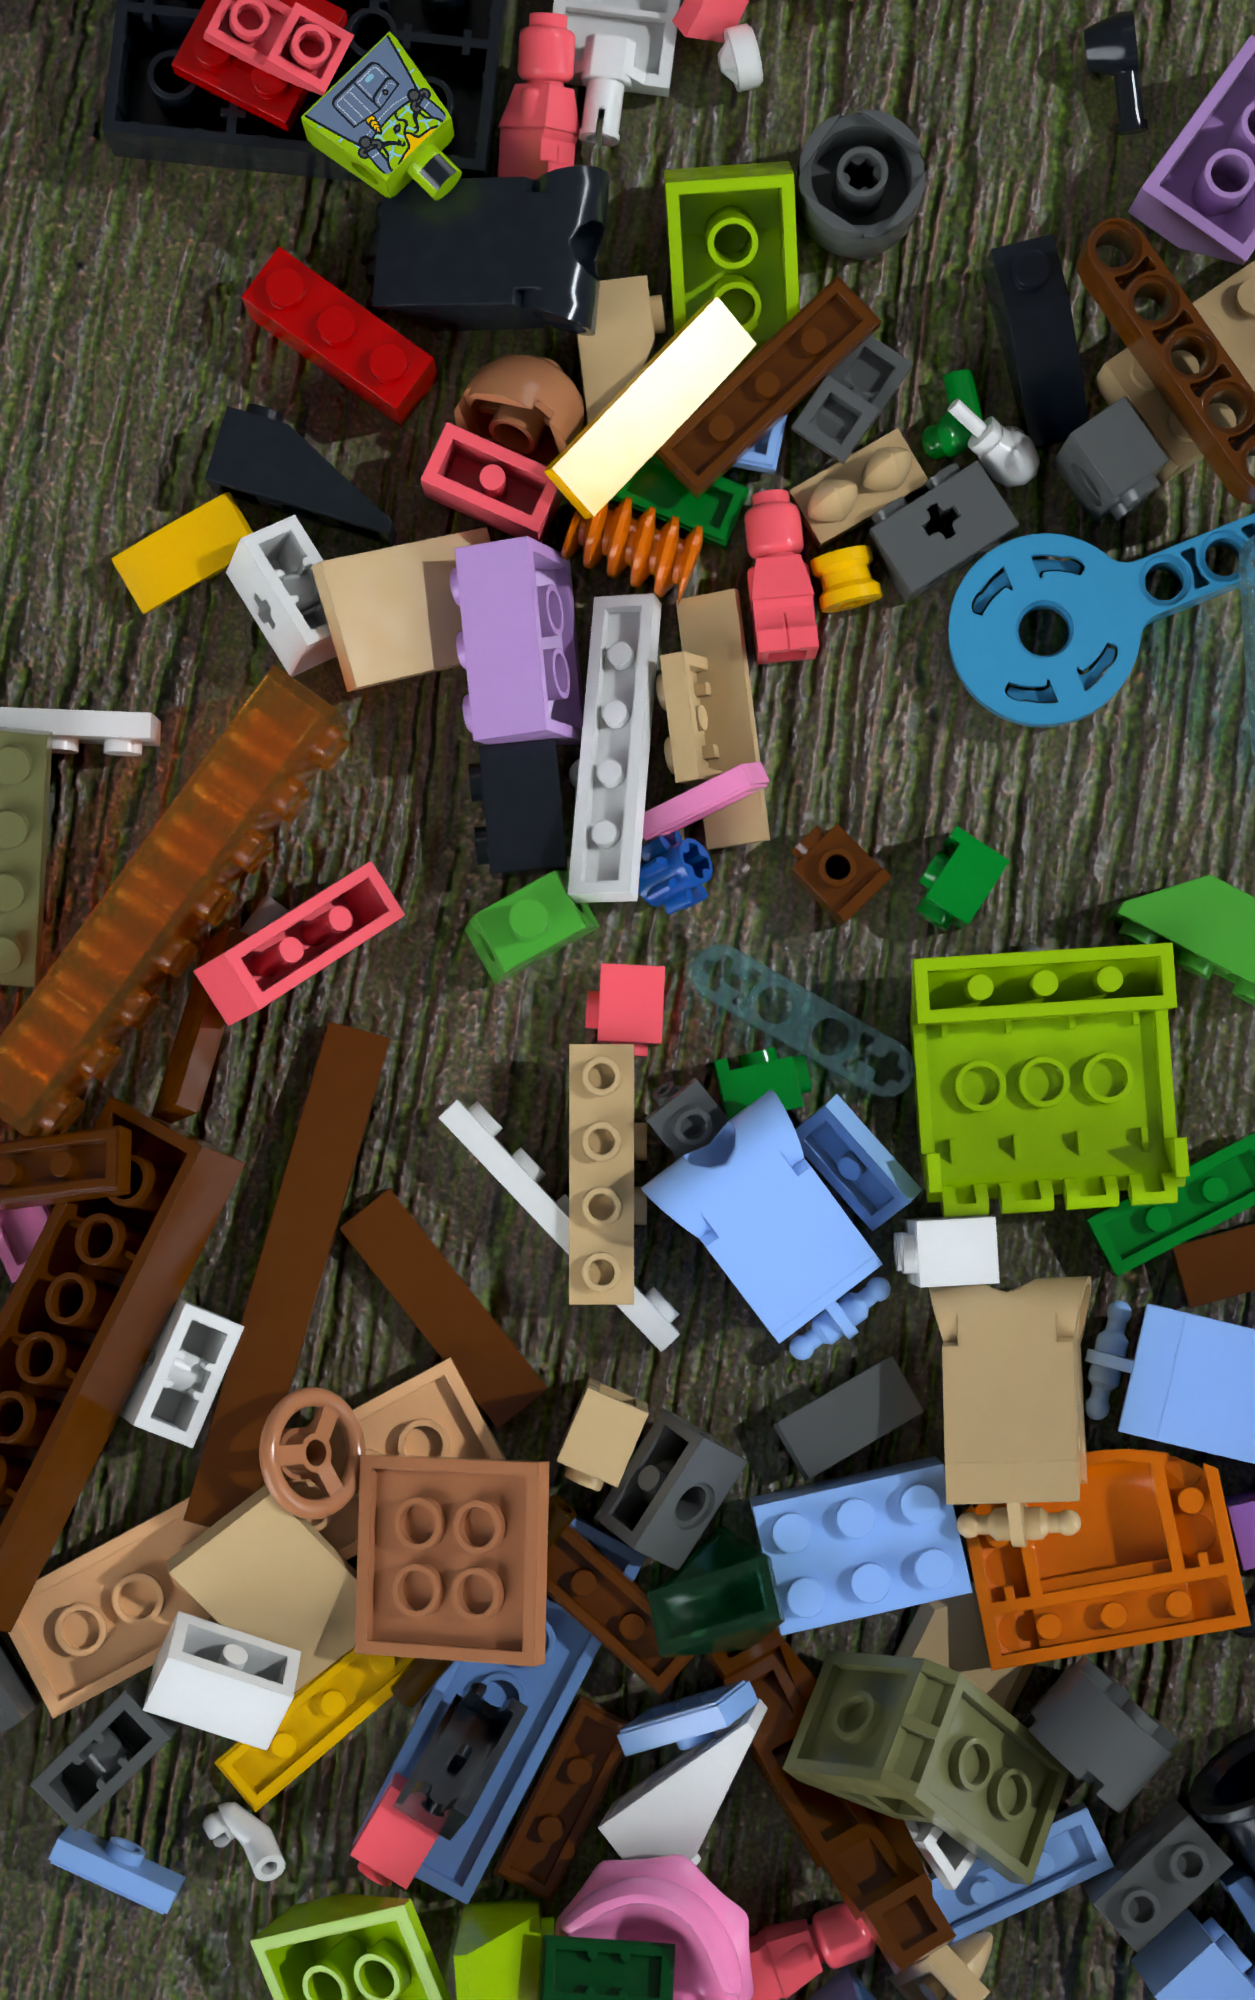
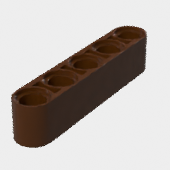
[1077,218,1255,504]

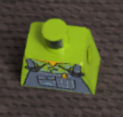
[301,31,462,201]

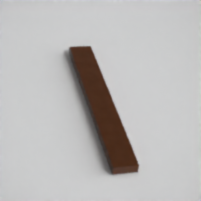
[183,1021,391,1528]

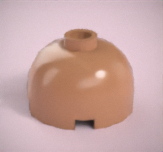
[454,354,585,466]

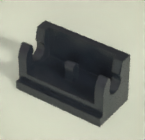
[393,1683,528,1841]

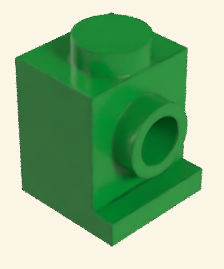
[915,826,1010,931]
[712,1048,812,1120]

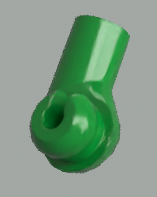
[921,369,982,460]

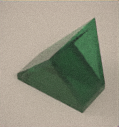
[647,1525,785,1658]

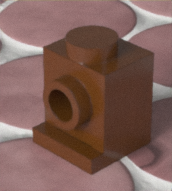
[789,824,892,927]

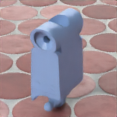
[641,1089,891,1360]
[1085,1300,1255,1464]

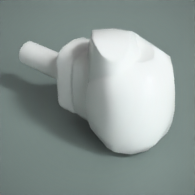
[947,398,1040,487]

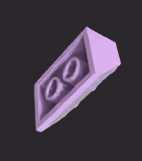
[1128,35,1255,265]
[450,536,584,745]

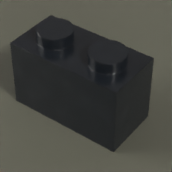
[468,739,568,879]

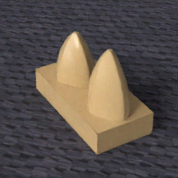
[789,428,928,549]
[888,1932,993,2000]

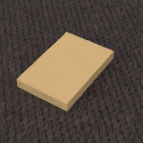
[311,527,491,692]
[167,1484,357,1693]

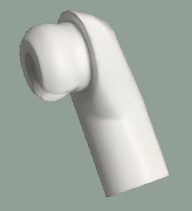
[203,1802,285,1881]

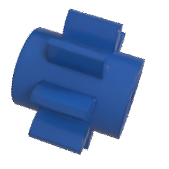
[638,830,713,915]

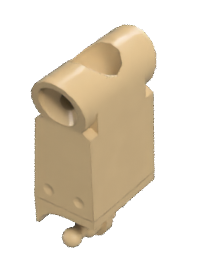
[929,1276,1092,1547]

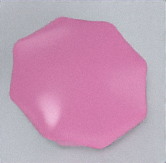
[555,1854,754,2000]

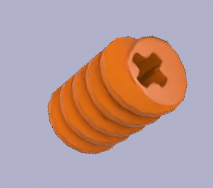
[561,496,703,605]

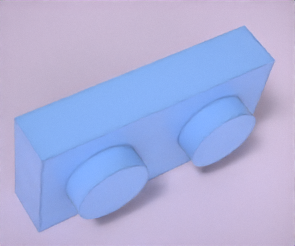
[795,1094,922,1232]

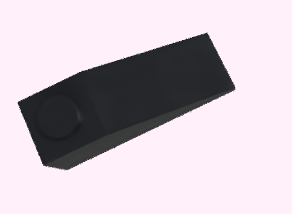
[982,234,1089,449]
[205,404,397,546]

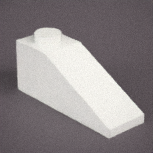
[598,1698,768,1865]

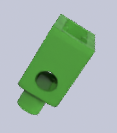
[464,871,600,985]

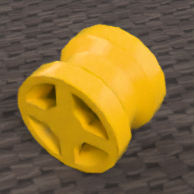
[809,545,883,613]

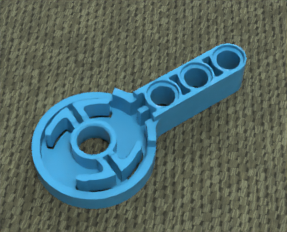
[948,513,1255,728]

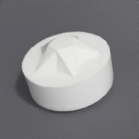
[718,23,763,92]

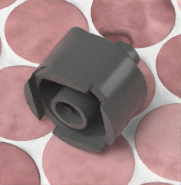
[795,110,926,261]
[1021,1655,1179,1813]

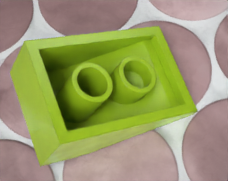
[663,161,800,371]
[250,1894,452,2000]
[453,1897,555,2000]

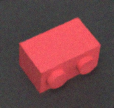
[420,422,564,543]

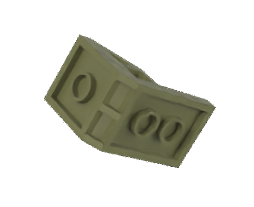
[783,1650,1070,1886]

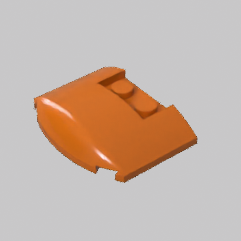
[961,1449,1251,1671]

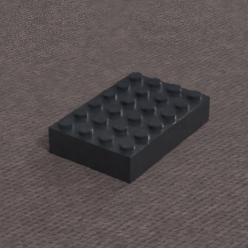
[102,0,509,183]

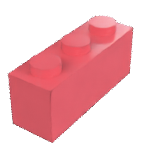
[193,861,405,1026]

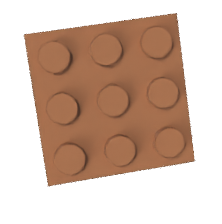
[355,1454,550,1667]

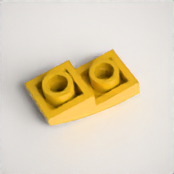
[111,492,253,614]

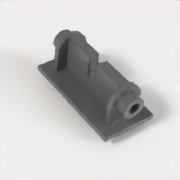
[645,1078,729,1159]

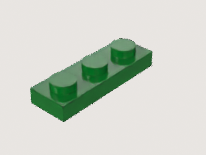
[1083,1132,1255,1277]

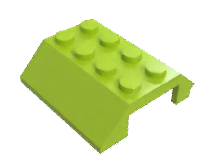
[910,943,1190,1218]

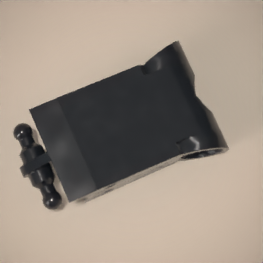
[361,165,610,336]

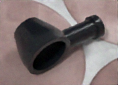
[1084,10,1148,136]

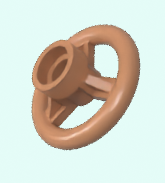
[259,1387,366,1519]

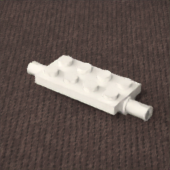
[552,0,681,147]

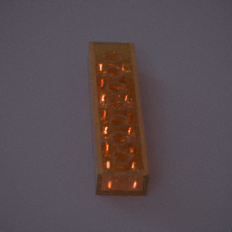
[0,664,349,1136]

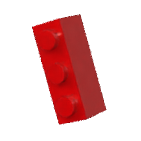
[241,246,438,428]

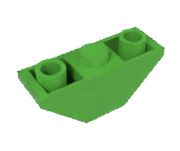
[1108,874,1255,1006]

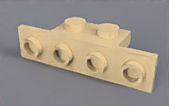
[656,588,770,850]
[569,1044,647,1305]

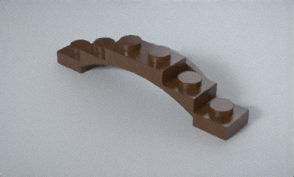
[689,1590,956,1975]

